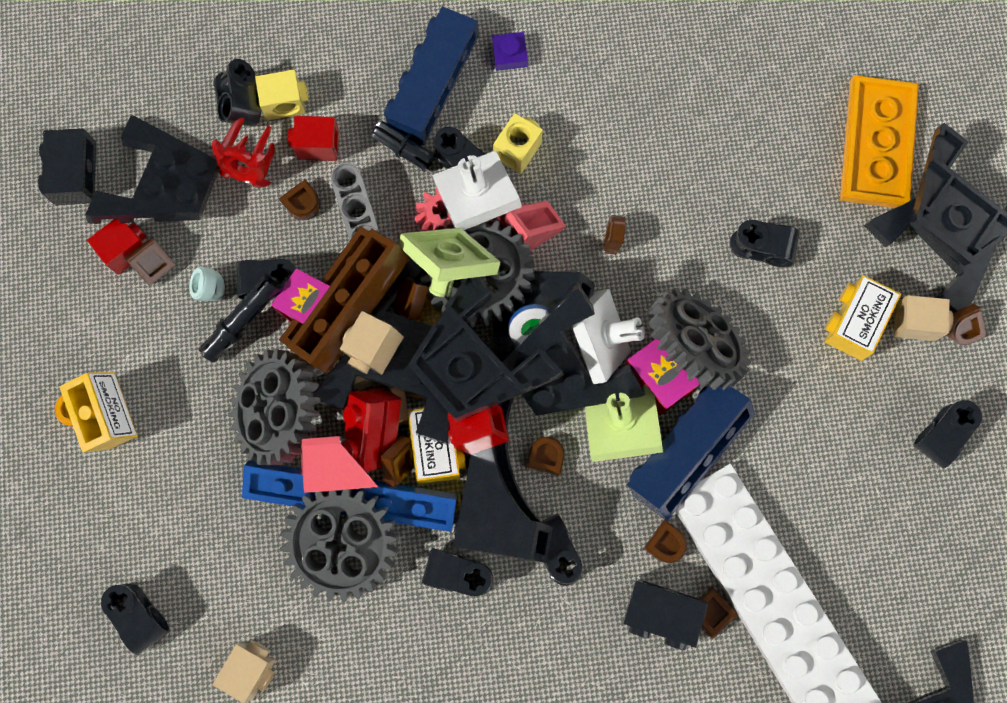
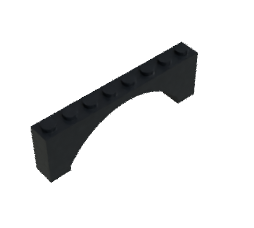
[454,271,595,563]

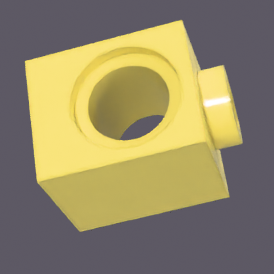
[255,69,309,121]
[493,113,543,174]

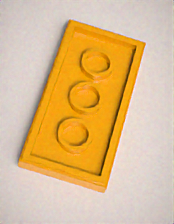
[840,75,919,208]

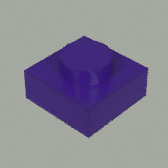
[492,32,528,71]

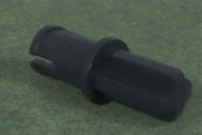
[372,121,436,172]

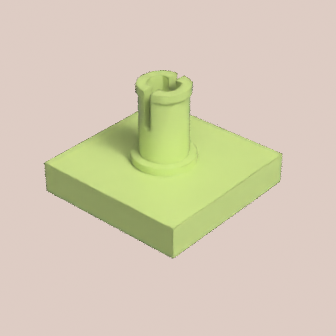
[399,228,500,297]
[585,385,663,462]

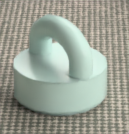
[189,266,225,302]

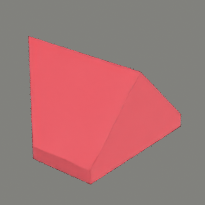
[496,201,566,251]
[301,436,378,493]

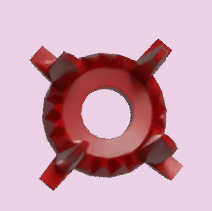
[212,118,275,188]

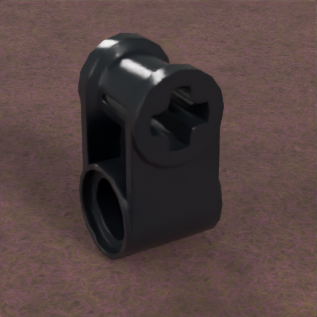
[213,59,262,127]
[434,126,485,169]
[729,219,800,267]
[237,259,296,300]
[913,400,982,469]
[542,513,582,586]
[421,548,494,597]
[101,583,170,655]

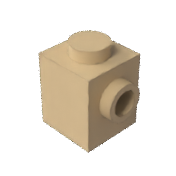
[894,295,953,341]
[340,311,403,375]
[212,640,276,703]

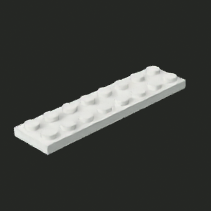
[675,464,882,703]

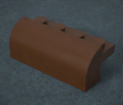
[279,226,410,375]

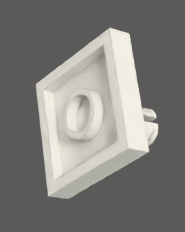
[432,150,522,230]
[572,289,645,384]

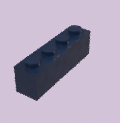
[384,6,479,146]
[627,385,755,521]

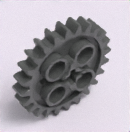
[421,220,535,327]
[647,288,751,390]
[229,349,320,466]
[280,488,399,602]

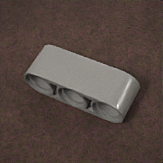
[331,162,380,240]

